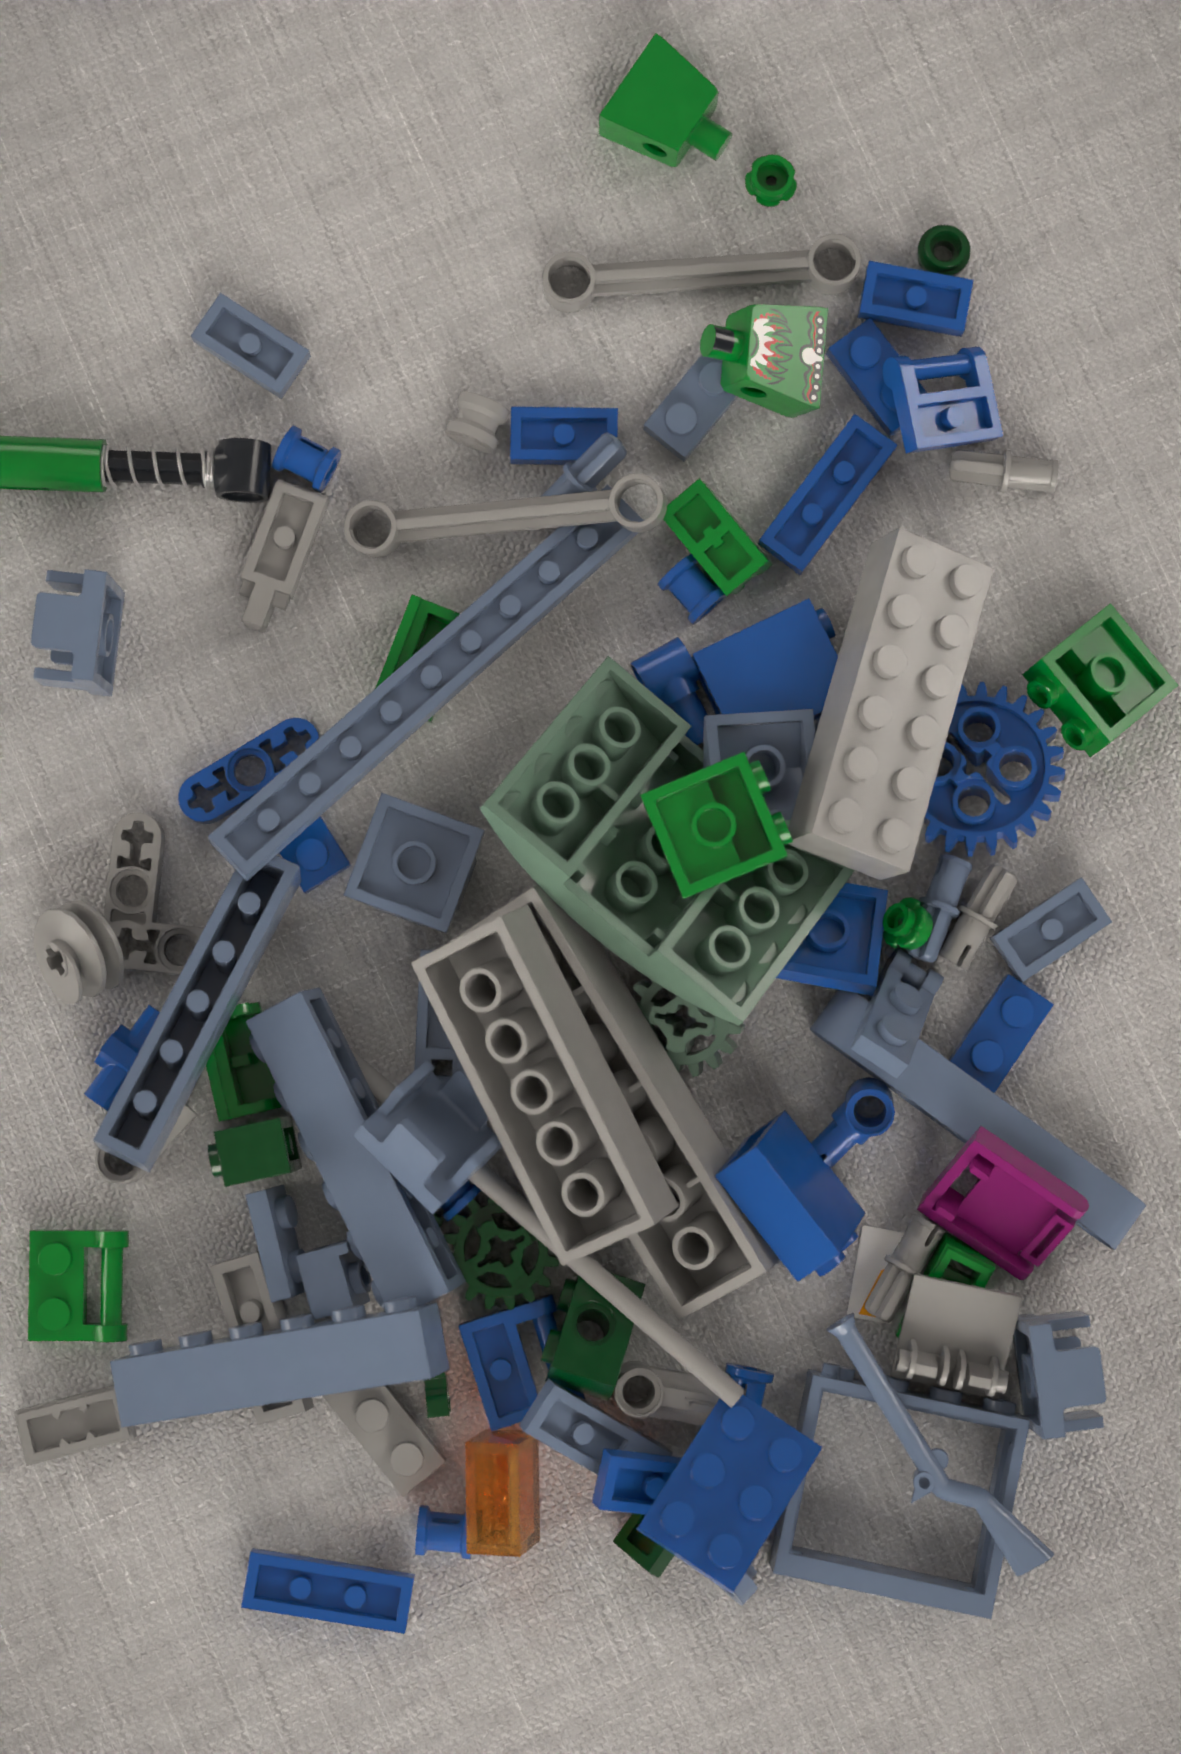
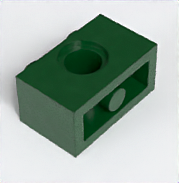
[208,1116,302,1187]
[540,1273,646,1401]

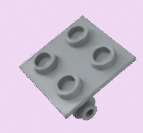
[890,1273,1023,1400]

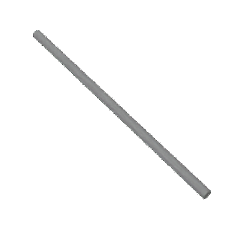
[286,996,746,1408]

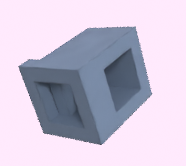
[296,1240,371,1320]

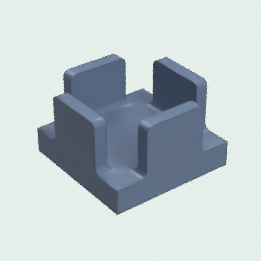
[31,569,125,697]
[344,793,485,934]
[353,1060,502,1214]
[1013,1311,1106,1440]

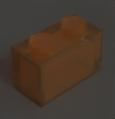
[465,1429,540,1557]

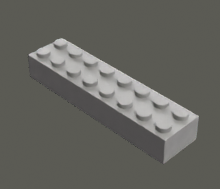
[450,885,780,1321]

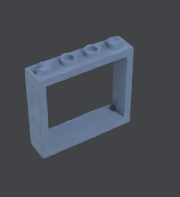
[769,1363,1030,1619]

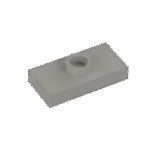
[14,1385,137,1466]

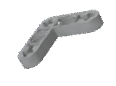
[104,812,258,975]

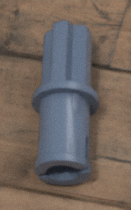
[540,433,627,497]
[907,854,973,963]

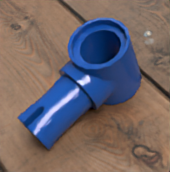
[630,637,708,745]
[811,1077,895,1168]

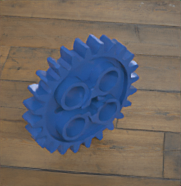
[923,682,1065,857]

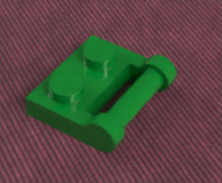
[28,1230,129,1342]

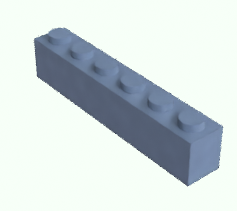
[93,855,301,1173]
[246,987,466,1309]
[110,1296,449,1428]

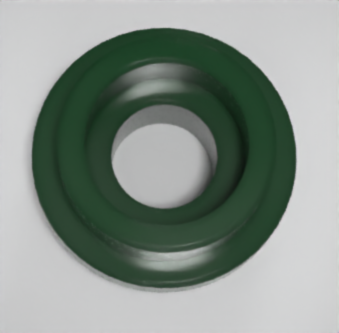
[917,225,971,276]

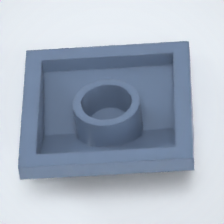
[703,709,815,821]

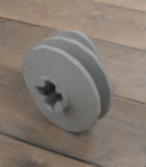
[34,900,125,1004]

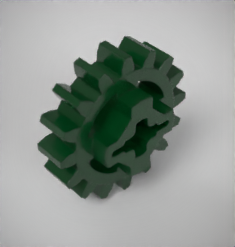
[444,1191,560,1310]

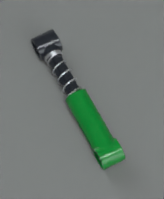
[0,436,272,503]

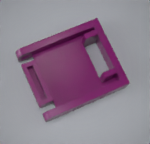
[917,1126,1089,1280]

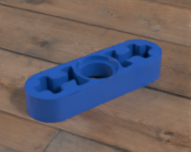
[178,718,321,824]

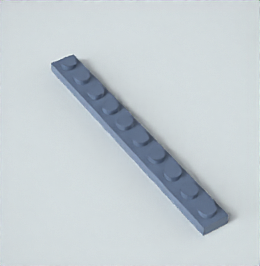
[208,484,644,881]

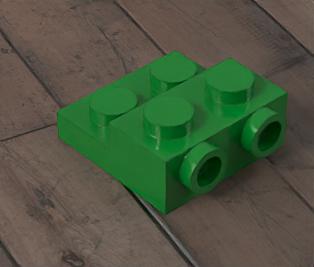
[1022,603,1179,757]
[640,752,793,899]

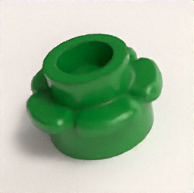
[745,154,797,207]
[883,897,933,950]

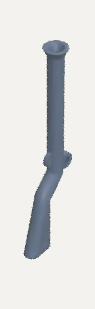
[826,1313,1055,1576]

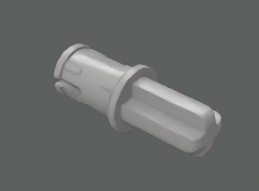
[949,449,1058,494]
[938,864,1017,971]
[865,1214,944,1323]

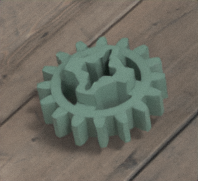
[633,980,745,1077]

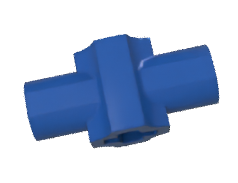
[84,1005,160,1111]

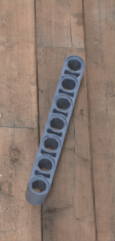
[810,990,1146,1250]

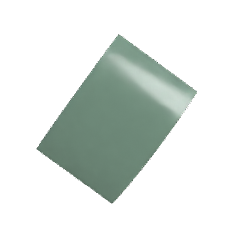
[480,656,855,1026]

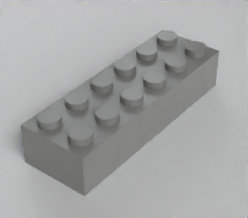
[788,527,994,880]
[411,904,679,1266]

